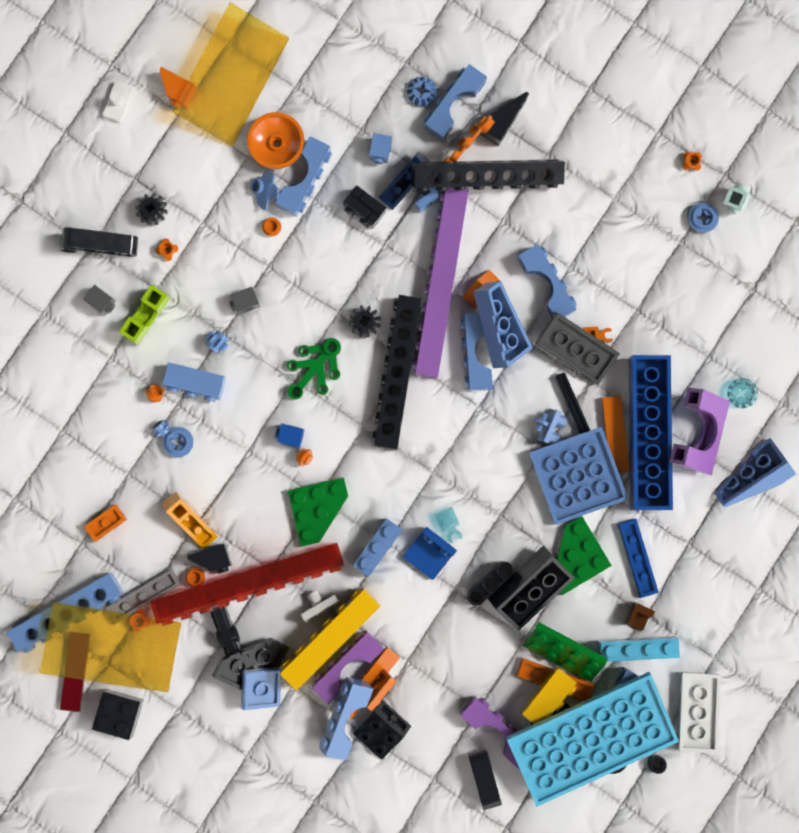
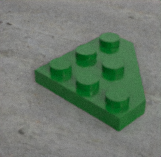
[288,477,348,547]
[557,516,612,595]

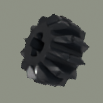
[135,193,168,226]
[349,306,381,338]

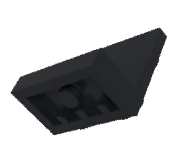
[353,700,411,759]

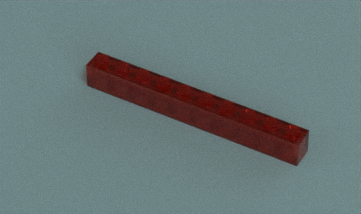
[150,543,344,626]

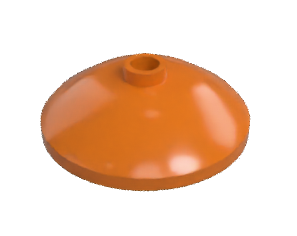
[247,112,304,169]

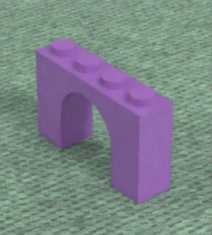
[669,388,730,475]

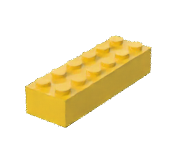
[280,588,381,691]

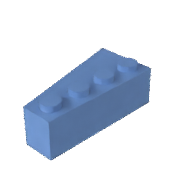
[474,281,533,368]

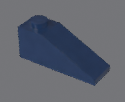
[378,151,430,210]

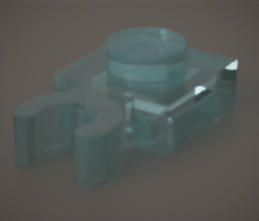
[434,507,462,543]

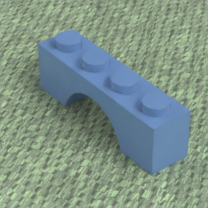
[424,64,487,142]
[276,136,332,217]
[517,244,577,318]
[460,313,493,392]
[319,677,373,761]

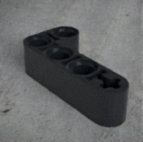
[60,227,138,257]

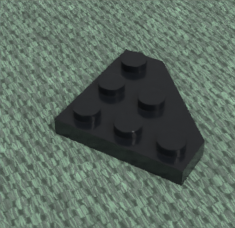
[211,638,290,690]

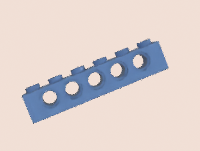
[7,573,124,653]

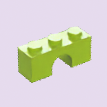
[119,284,171,345]

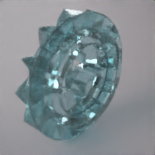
[727,378,758,409]

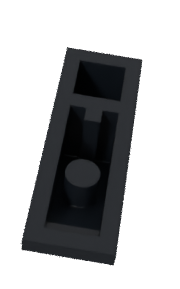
[480,92,529,146]

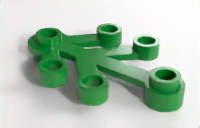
[287,338,341,400]

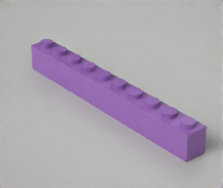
[412,187,469,379]

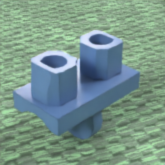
[533,408,567,444]

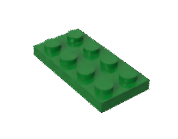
[522,622,608,682]

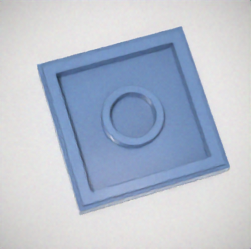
[241,667,281,711]

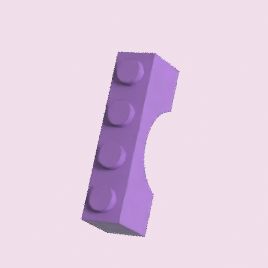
[312,631,384,705]
[460,696,519,769]

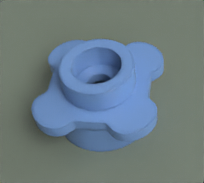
[151,419,170,438]

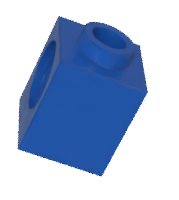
[275,423,305,448]

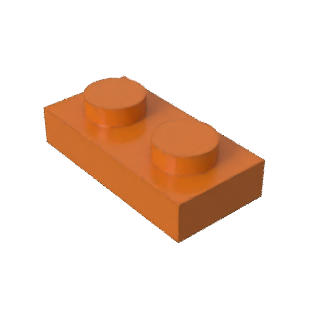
[84,504,128,542]

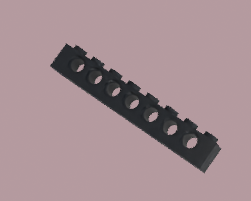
[411,159,565,191]
[372,295,422,450]

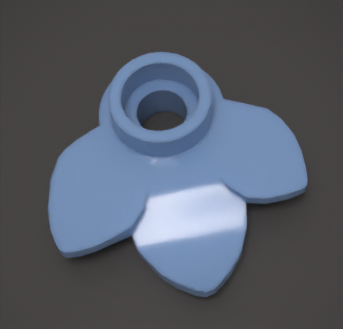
[250,172,279,210]

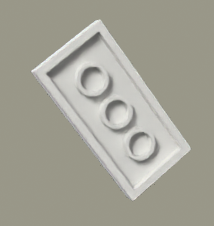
[678,672,721,754]

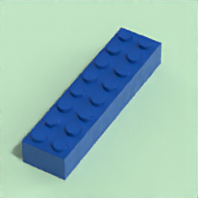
[629,355,673,510]

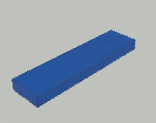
[617,519,659,598]

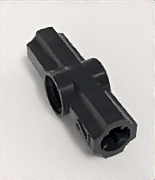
[210,606,242,656]

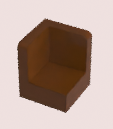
[625,602,655,631]

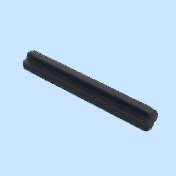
[555,373,590,434]

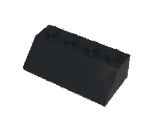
[487,545,574,631]

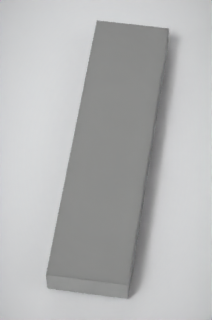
[105,568,182,625]

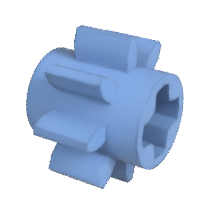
[205,330,229,354]

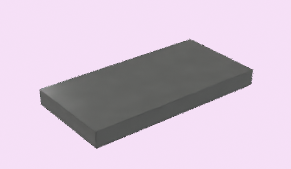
[535,311,620,385]

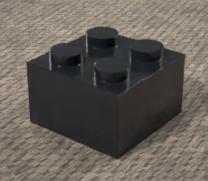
[91,689,144,740]

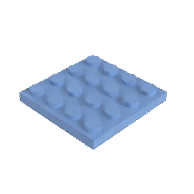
[529,427,628,525]

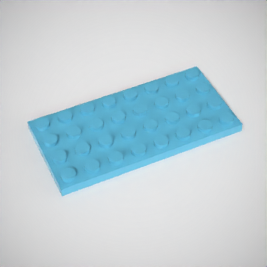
[506,672,679,807]

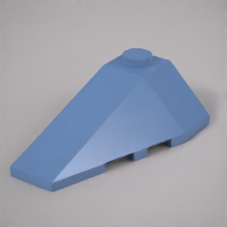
[715,438,796,508]

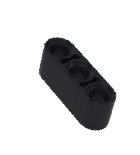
[467,561,513,606]
[468,750,502,811]

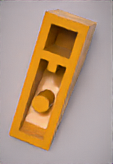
[162,491,218,550]

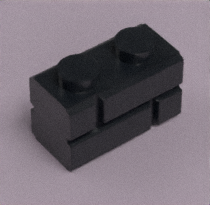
[343,185,387,229]

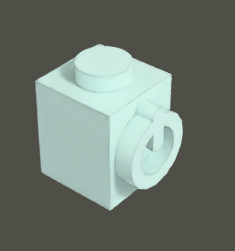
[723,183,751,213]

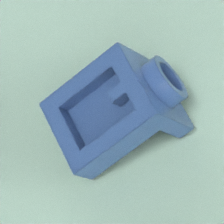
[415,188,439,213]

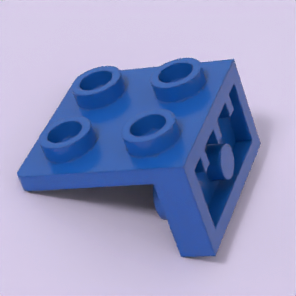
[403,526,457,580]

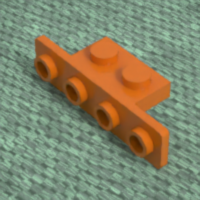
[349,647,400,718]

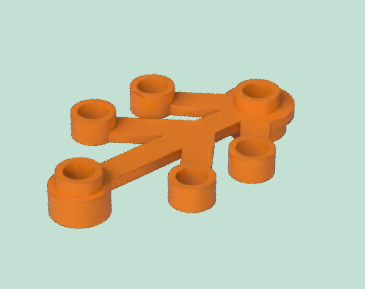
[443,115,495,174]

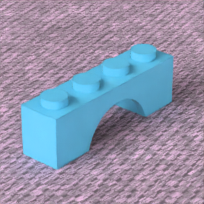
[598,637,680,662]

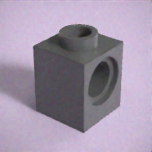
[83,284,116,316]
[229,286,260,315]

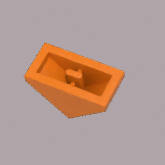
[462,270,500,310]

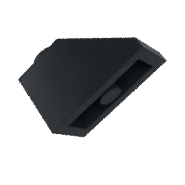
[187,543,233,574]

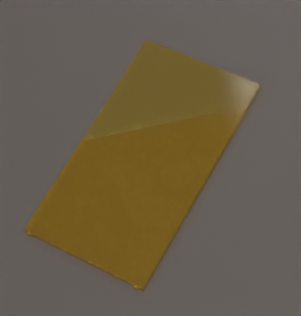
[172,2,289,146]
[39,602,182,692]

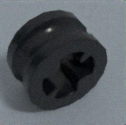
[648,755,667,774]

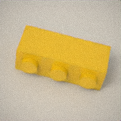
[521,666,577,724]

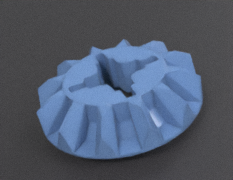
[407,76,437,107]
[688,203,719,233]
[163,427,194,457]

